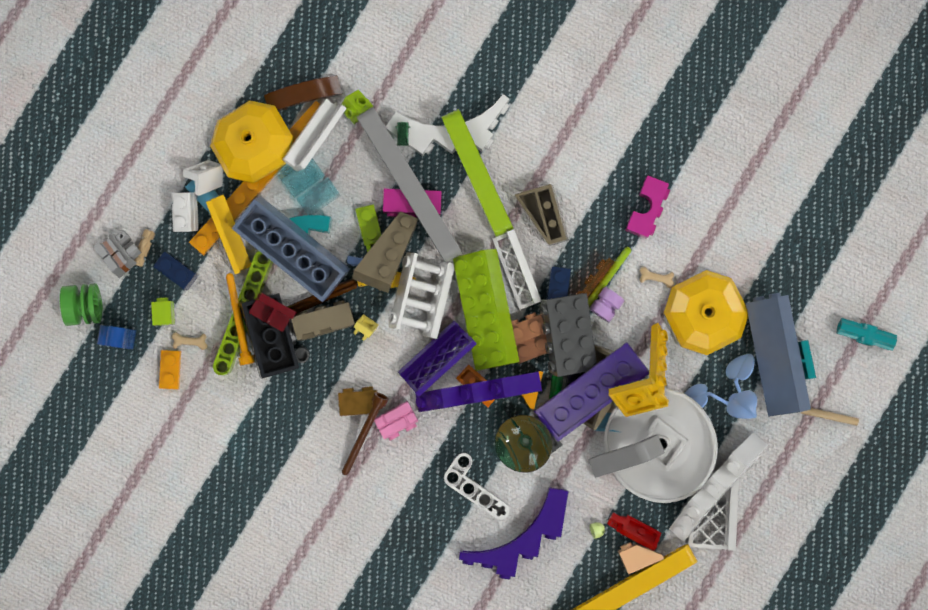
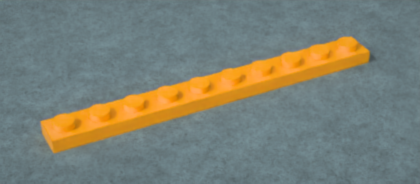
[189,101,320,255]

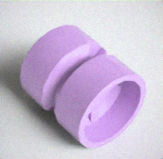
[589,287,625,323]

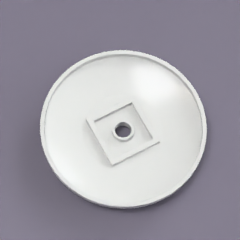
[604,388,718,503]

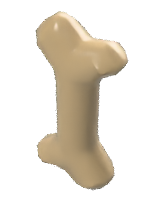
[639,267,674,288]
[171,332,208,350]

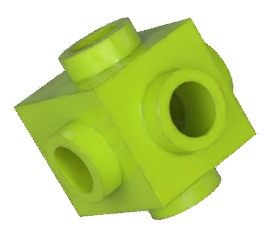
[341,89,373,124]

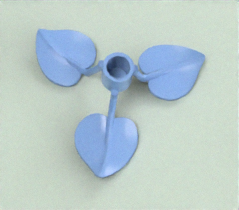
[684,354,757,419]

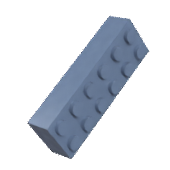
[232,196,350,302]

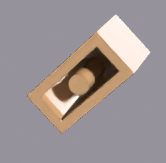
[618,542,664,574]

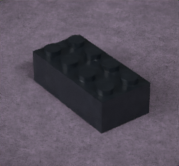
[239,292,299,379]

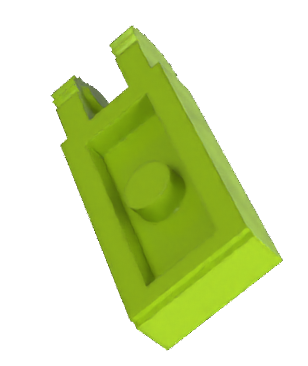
[355,204,382,253]

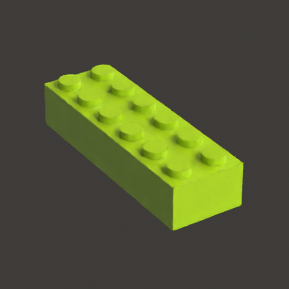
[453,249,520,371]

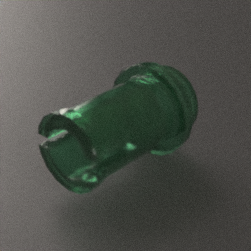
[395,122,411,146]

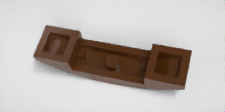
[264,75,342,111]

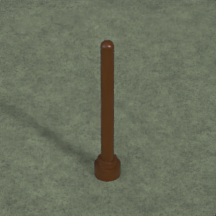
[342,392,389,476]

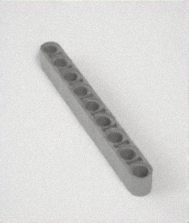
[357,107,462,263]

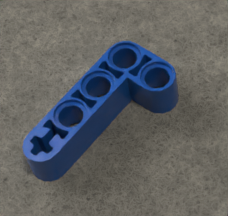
[97,325,136,349]

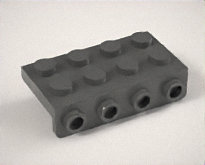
[539,293,597,377]

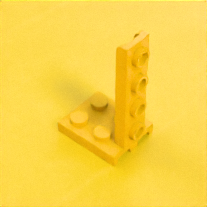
[609,323,669,417]

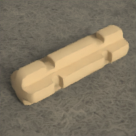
[134,229,155,267]

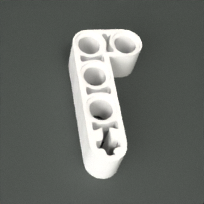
[444,453,509,520]

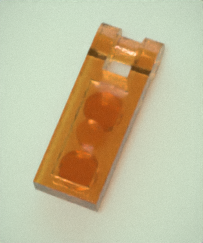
[575,258,615,298]

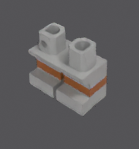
[93,230,142,278]

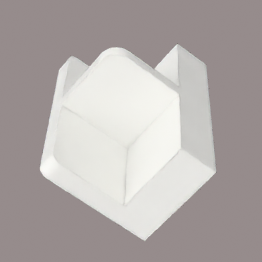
[183,160,223,196]

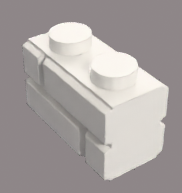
[171,192,198,232]

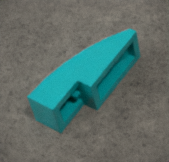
[289,215,332,235]

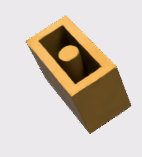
[338,387,379,416]

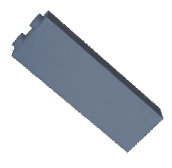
[746,293,811,417]

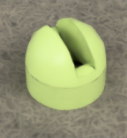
[590,522,605,539]

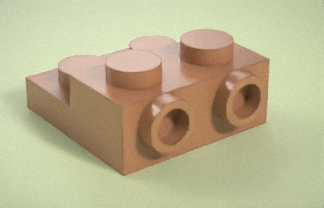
[511,312,547,364]

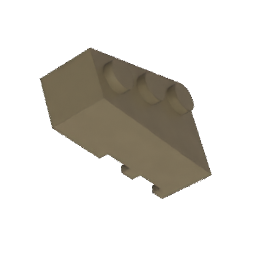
[515,184,569,246]

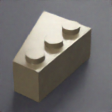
[291,300,355,341]

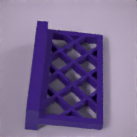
[398,321,477,396]

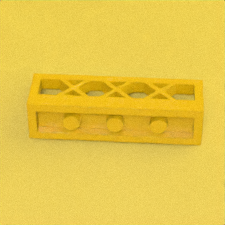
[205,194,251,274]

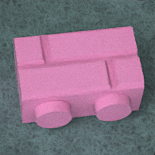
[374,401,418,441]

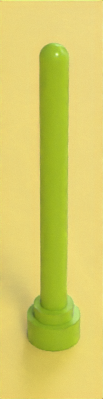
[588,247,631,308]

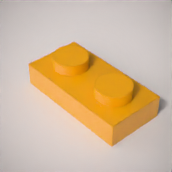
[159,350,182,389]

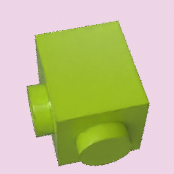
[151,298,175,326]

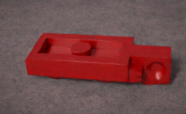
[607,513,662,551]

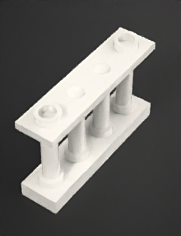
[388,252,454,339]

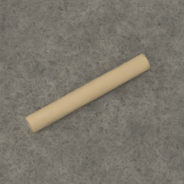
[800,408,859,426]

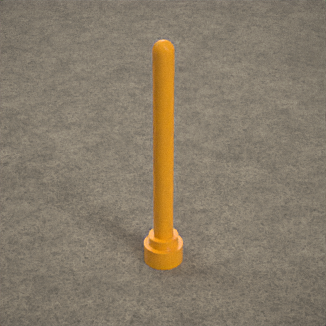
[226,273,255,366]

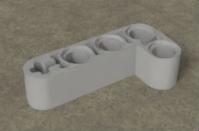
[588,435,665,478]

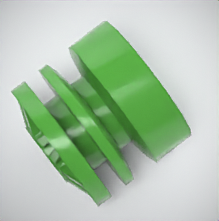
[60,283,103,326]

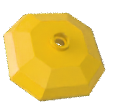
[210,101,294,183]
[664,270,748,355]

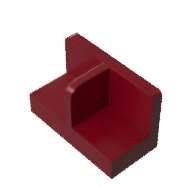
[249,292,296,331]

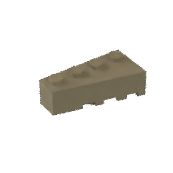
[352,212,418,293]

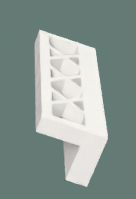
[282,99,346,171]
[492,229,541,310]

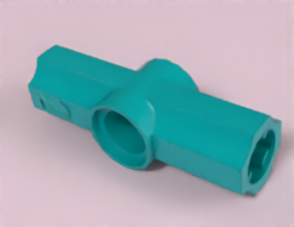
[836,318,897,351]

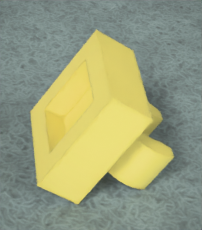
[354,314,379,341]

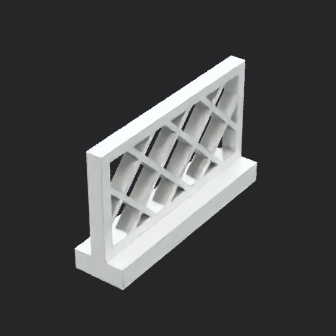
[689,471,739,551]

